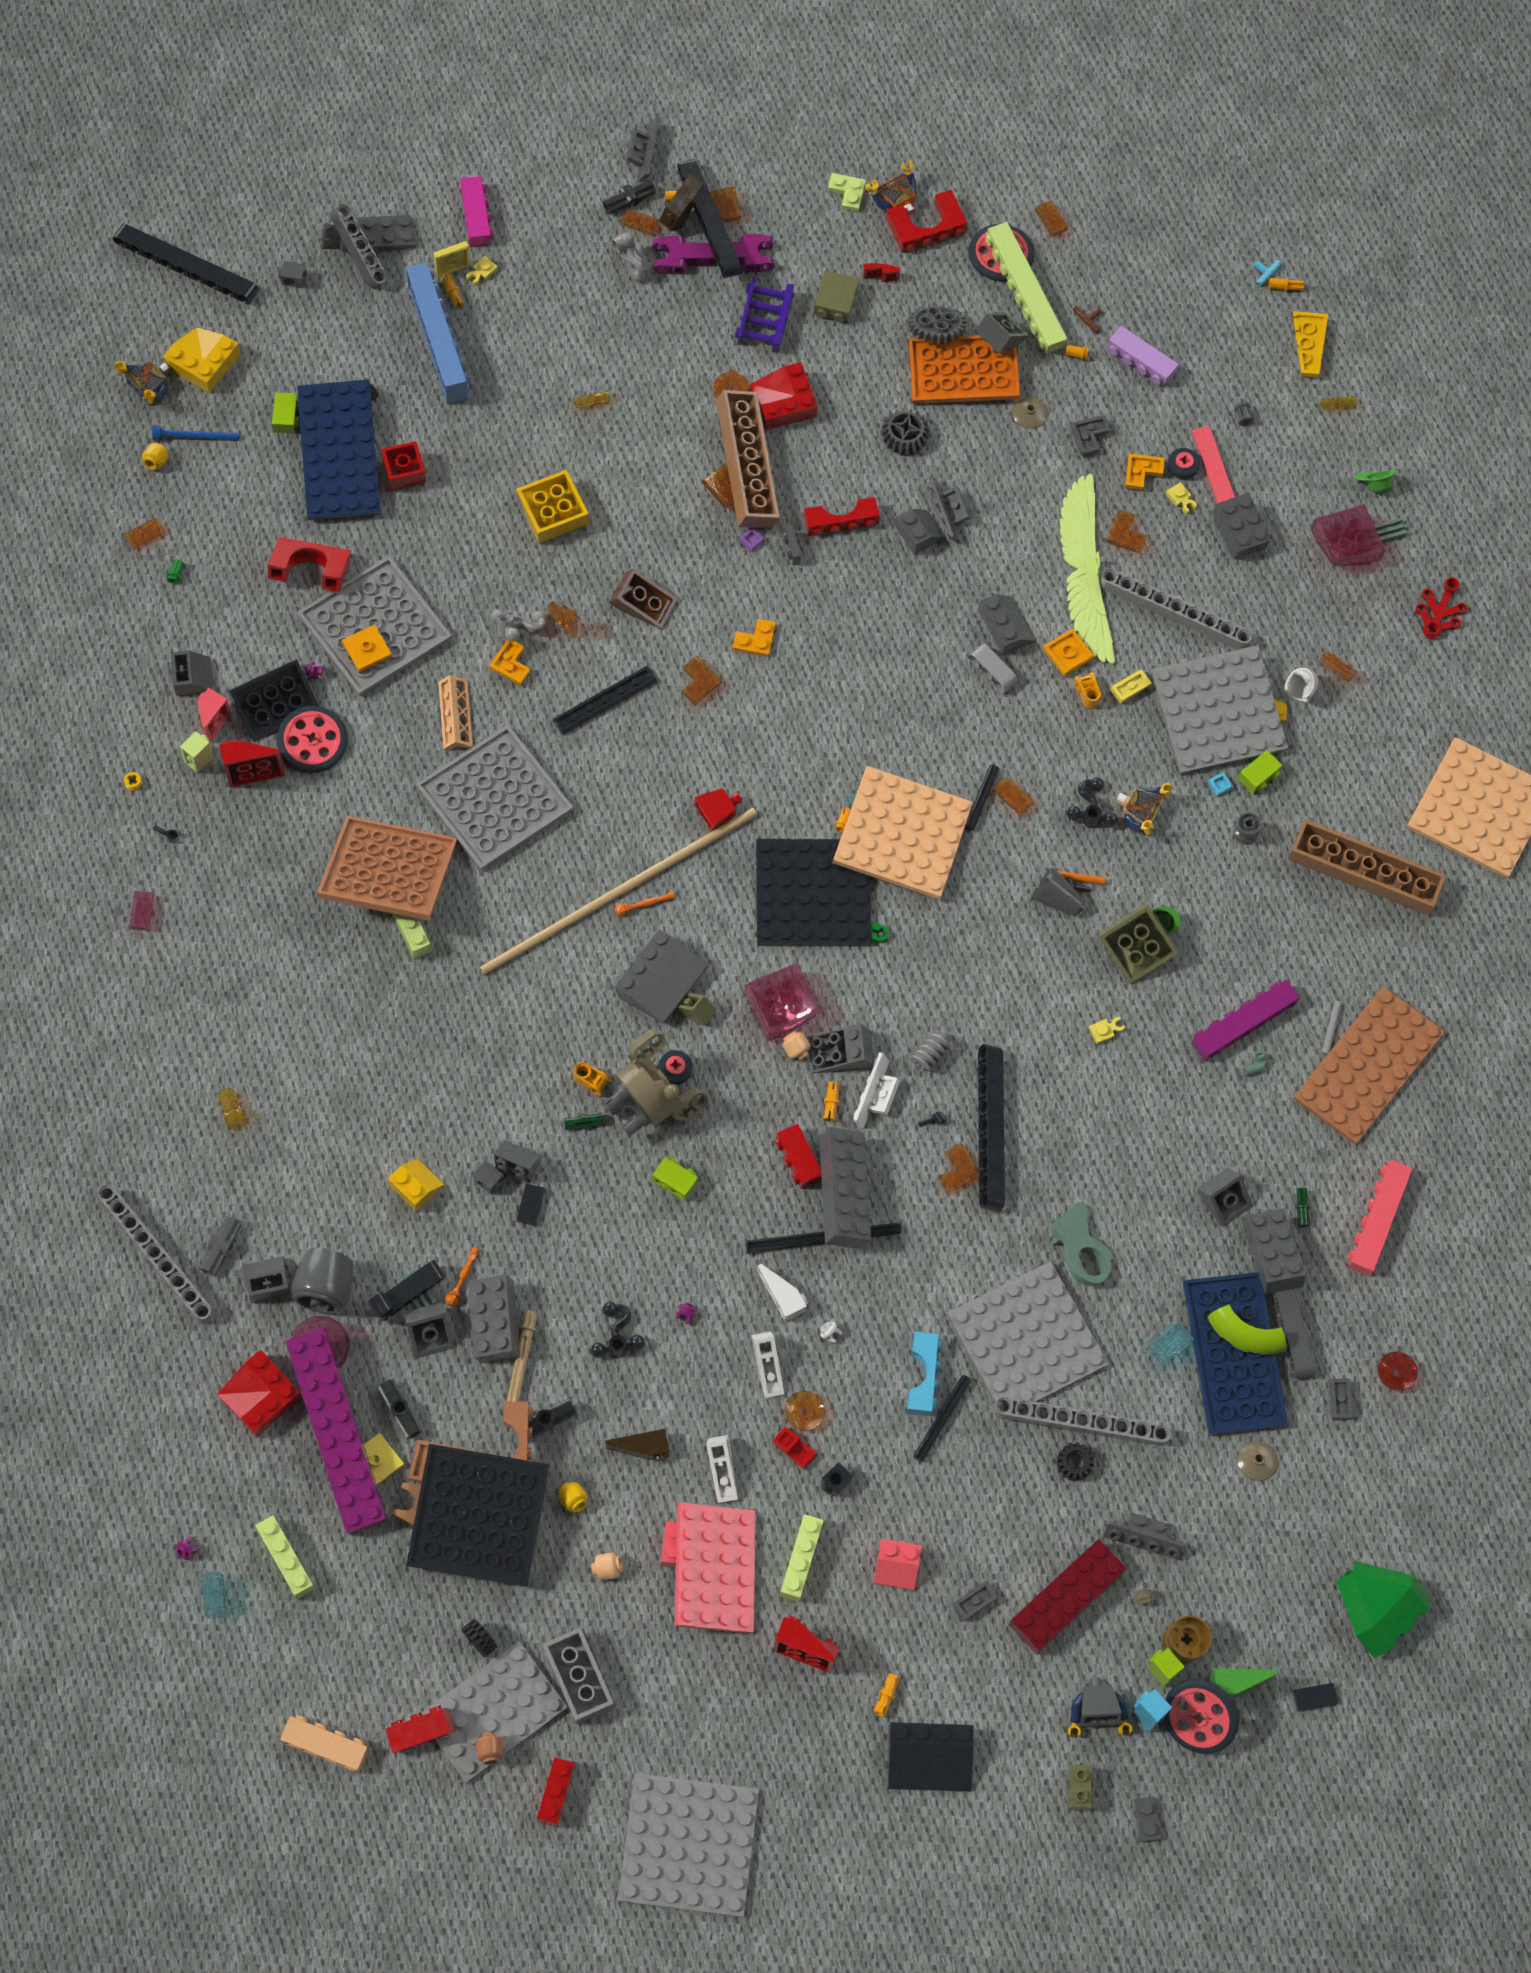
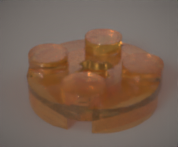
[713,370,749,399]

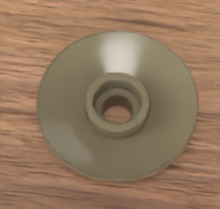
[1012,397,1048,428]
[1238,1441,1278,1481]

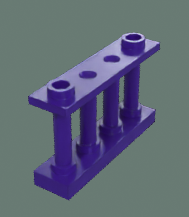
[735,276,794,353]

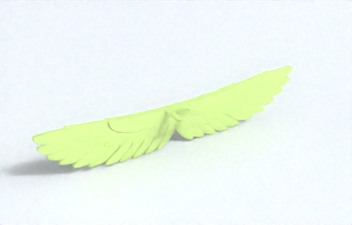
[1060,474,1115,664]

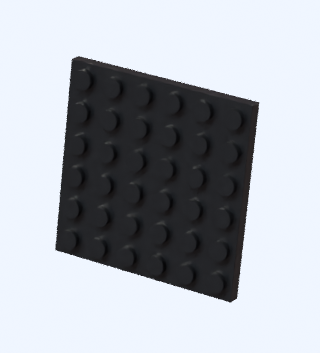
[756,839,872,946]
[406,1444,550,1587]

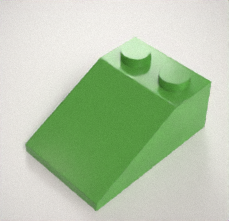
[1209,1669,1277,1700]

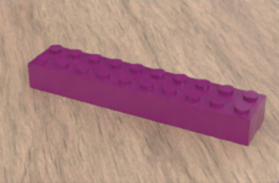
[285,1327,388,1535]

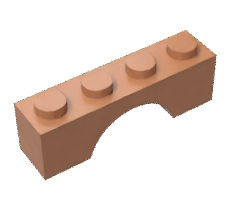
[503,1401,533,1460]

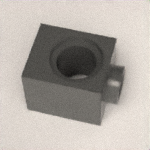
[278,261,307,289]
[472,1160,504,1195]

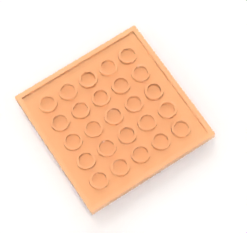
[1407,737,1531,879]
[832,766,973,900]

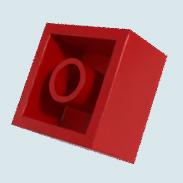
[381,441,426,491]

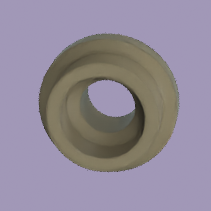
[1134,1588,1154,1605]

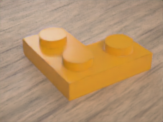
[1125,454,1165,491]
[732,619,776,657]
[489,640,531,686]

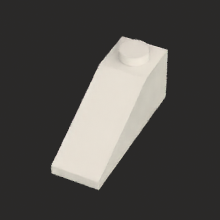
[757,1264,808,1322]
[751,1331,784,1398]
[706,1435,738,1503]

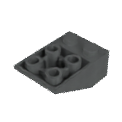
[809,1023,874,1073]

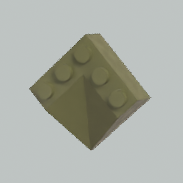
[1099,902,1179,984]

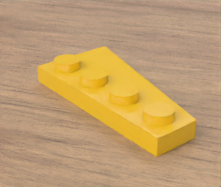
[1293,311,1328,378]

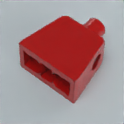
[694,788,742,832]

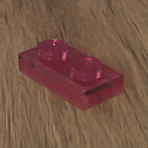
[129,891,155,931]

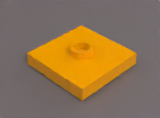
[342,625,392,672]
[1043,629,1094,677]

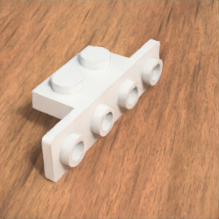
[854,1053,900,1129]

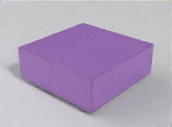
[739,528,765,552]

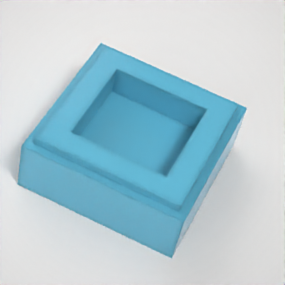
[1207,772,1233,797]

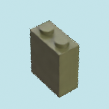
[814,270,859,322]

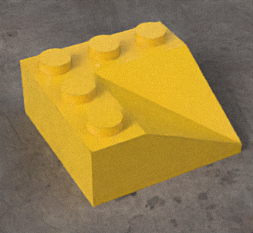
[163,327,240,393]
[516,470,589,544]

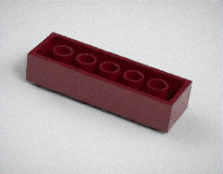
[1008,1539,1127,1655]

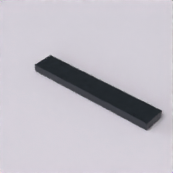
[553,666,657,735]

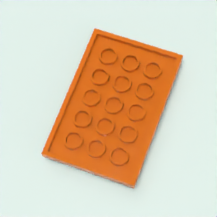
[909,335,1020,404]

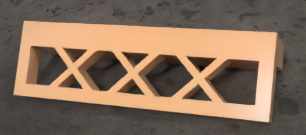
[438,675,473,750]

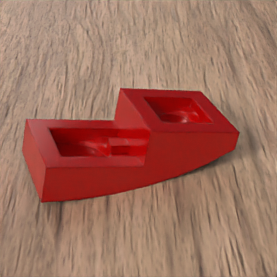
[862,263,900,282]
[772,1426,817,1470]

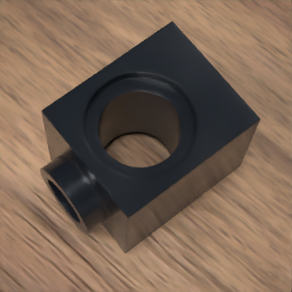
[821,1462,853,1497]

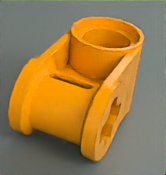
[1074,672,1101,709]
[574,1062,611,1096]

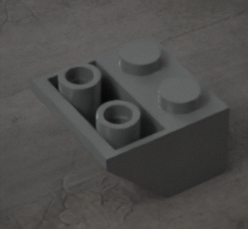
[171,650,213,696]
[494,1140,541,1181]
[244,1256,290,1303]

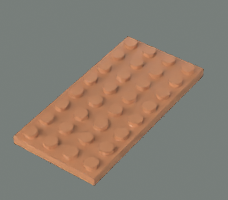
[1293,986,1445,1145]

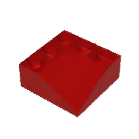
[750,362,818,430]
[219,740,285,788]
[216,1349,302,1438]
[773,1616,840,1674]

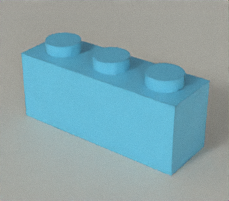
[1132,1689,1172,1732]

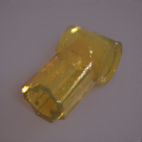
[218,1088,246,1129]

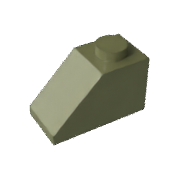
[675,993,717,1025]

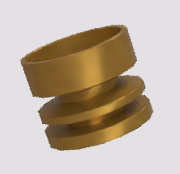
[1162,1615,1212,1663]

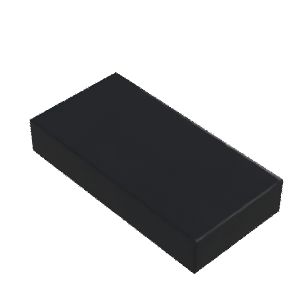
[516,1183,545,1226]
[1292,1683,1338,1711]

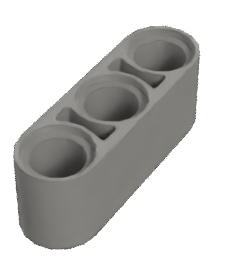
[969,644,1018,693]

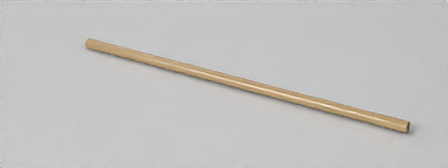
[479,808,757,975]

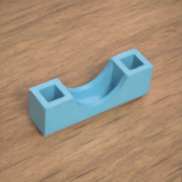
[907,1332,942,1416]

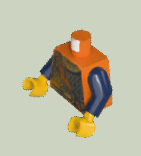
[865,160,917,216]

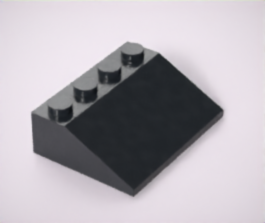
[227,659,319,742]
[888,1722,974,1792]

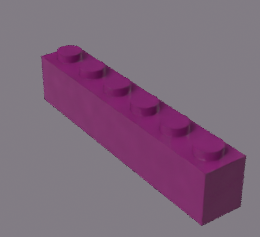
[1191,979,1300,1061]

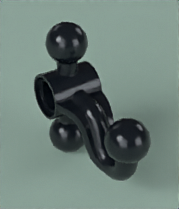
[1066,777,1118,828]
[590,1302,645,1358]

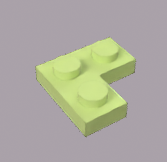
[828,173,866,212]

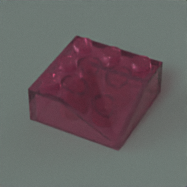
[1311,504,1385,566]
[744,963,821,1042]

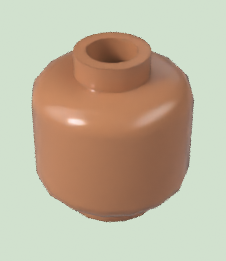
[476,1732,504,1765]

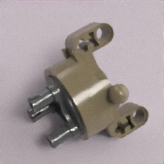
[604,1029,708,1137]

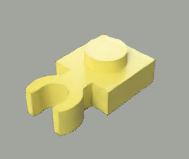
[466,256,498,286]
[1166,482,1197,514]
[1089,1017,1125,1044]

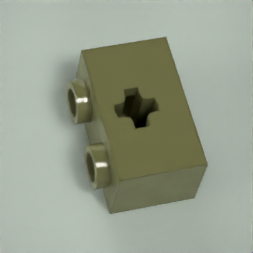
[1067,1764,1092,1811]

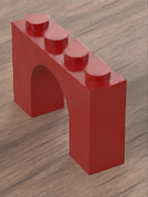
[886,189,967,252]
[268,537,351,592]

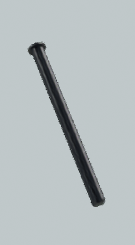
[745,1222,902,1254]

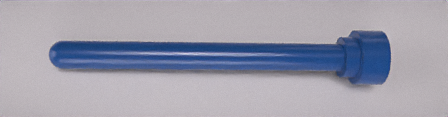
[152,425,241,440]

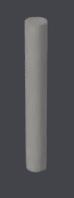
[1321,1001,1342,1055]

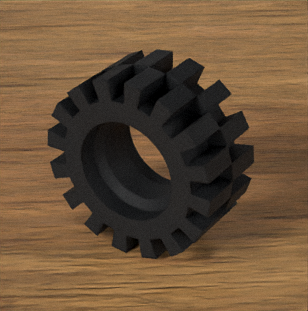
[1057,1442,1094,1481]
[461,1618,498,1658]

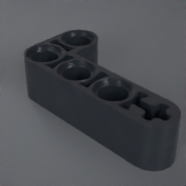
[368,1260,446,1321]

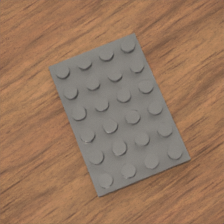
[422,1641,568,1783]

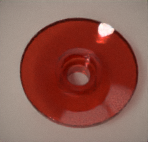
[1377,1352,1418,1391]

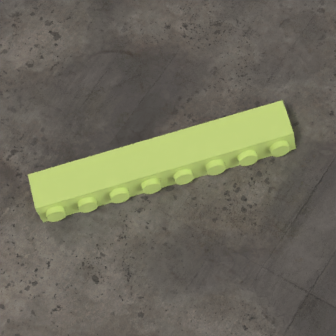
[985,222,1067,354]

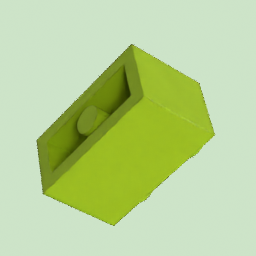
[272,392,299,434]
[1238,750,1282,794]
[652,1157,698,1201]
[1148,1648,1184,1687]

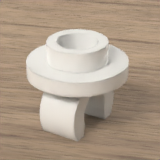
[820,1321,842,1343]

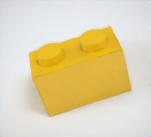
[387,1158,445,1212]

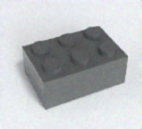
[1212,493,1271,559]

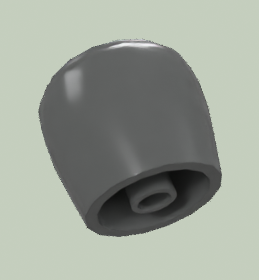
[291,1248,353,1314]

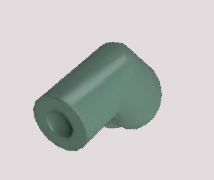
[1243,1051,1267,1076]

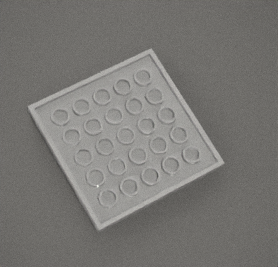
[297,555,452,696]
[1151,645,1288,775]
[416,725,574,871]
[946,1261,1108,1419]
[618,1773,759,1918]

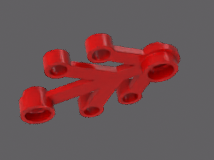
[1415,577,1467,639]

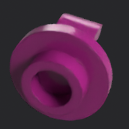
[304,662,324,680]
[676,1302,697,1325]
[176,1537,199,1560]

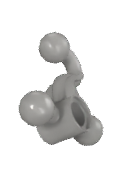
[612,232,646,282]
[490,609,546,642]

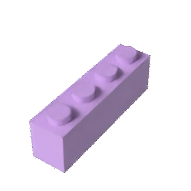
[1107,326,1179,387]

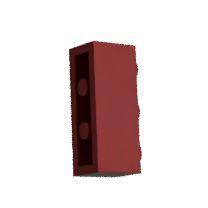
[775,1124,822,1189]
[385,1705,456,1753]
[537,1757,575,1828]

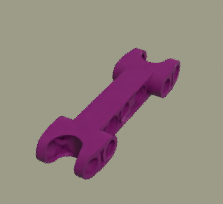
[652,234,775,274]

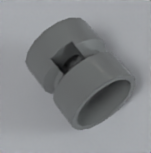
[1233,812,1262,845]

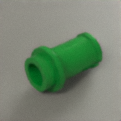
[166,559,185,584]

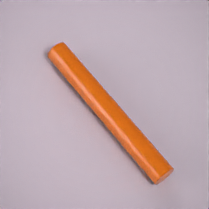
[1058,871,1106,885]

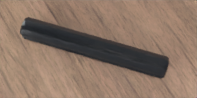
[965,764,999,831]

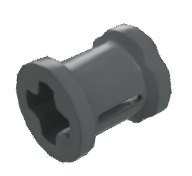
[1234,402,1254,426]

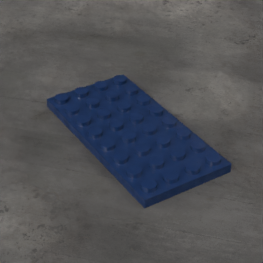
[297,379,381,521]
[1182,1272,1288,1436]

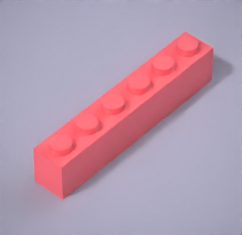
[1347,1159,1412,1276]

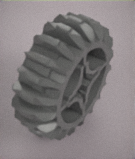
[881,408,930,455]

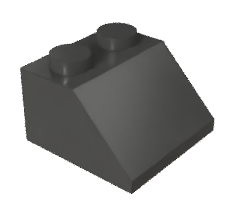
[976,312,1029,353]
[895,509,945,555]
[1197,1168,1253,1227]
[404,1302,454,1358]

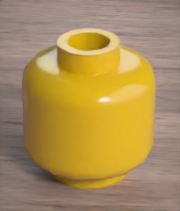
[142,443,169,470]
[558,1482,588,1513]

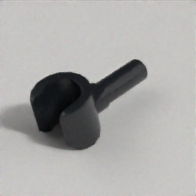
[153,825,178,843]
[1066,878,1091,892]
[918,1111,946,1127]

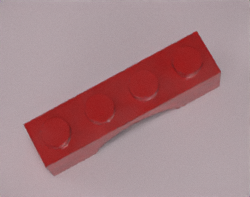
[803,497,880,536]

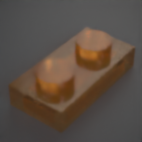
[1035,200,1068,237]
[620,208,659,236]
[124,517,166,550]
[1320,651,1358,681]
[993,777,1033,816]

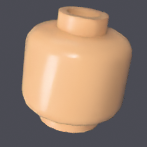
[782,1030,811,1060]
[591,1552,623,1581]

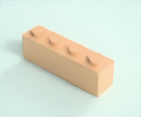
[280,1715,368,1773]

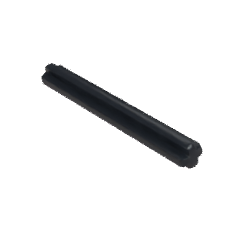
[914,1375,971,1462]

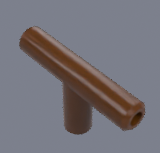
[1073,306,1101,334]

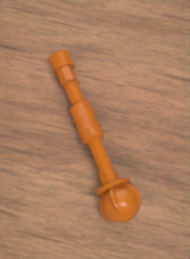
[615,892,675,917]
[445,1247,480,1306]

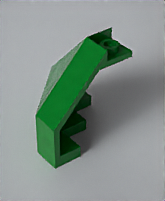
[1336,1561,1431,1658]

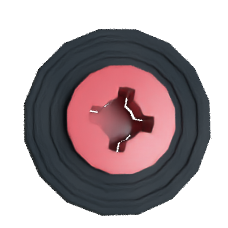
[1168,448,1200,479]
[658,1050,693,1085]

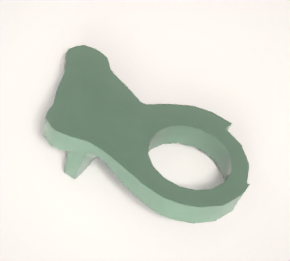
[1051,1202,1114,1286]

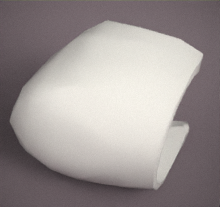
[1284,668,1319,702]

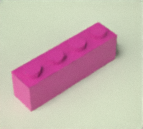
[460,176,494,247]

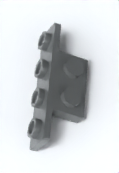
[626,117,661,182]
[928,475,971,543]
[1104,1513,1186,1560]

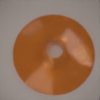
[785,1391,825,1431]

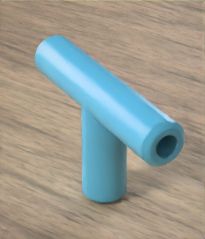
[1254,260,1282,287]

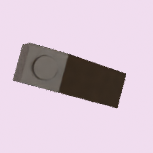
[659,174,704,231]
[605,1429,670,1462]

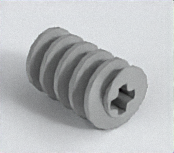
[910,1029,951,1071]

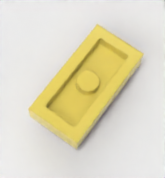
[1110,669,1152,704]

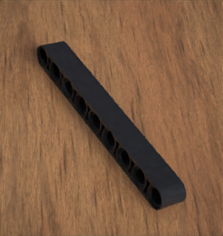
[677,159,742,279]
[113,224,259,304]
[978,1044,1005,1212]

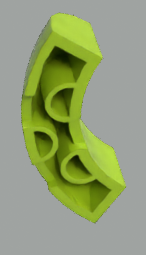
[1207,1304,1287,1355]

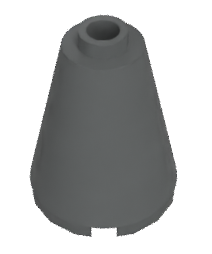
[1031,867,1085,915]

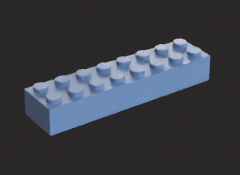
[406,262,470,405]

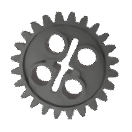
[909,304,966,344]

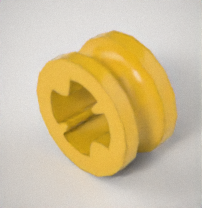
[124,772,142,791]

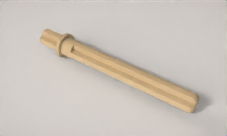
[507,1310,536,1402]

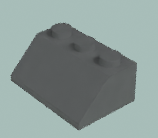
[978,594,1035,655]

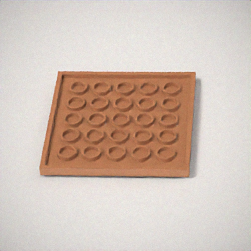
[317,816,457,921]

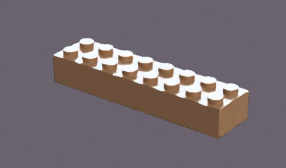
[716,390,780,529]
[1288,819,1446,916]

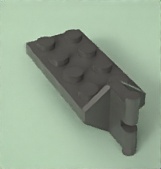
[321,215,416,252]

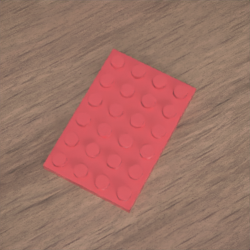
[674,1502,755,1633]

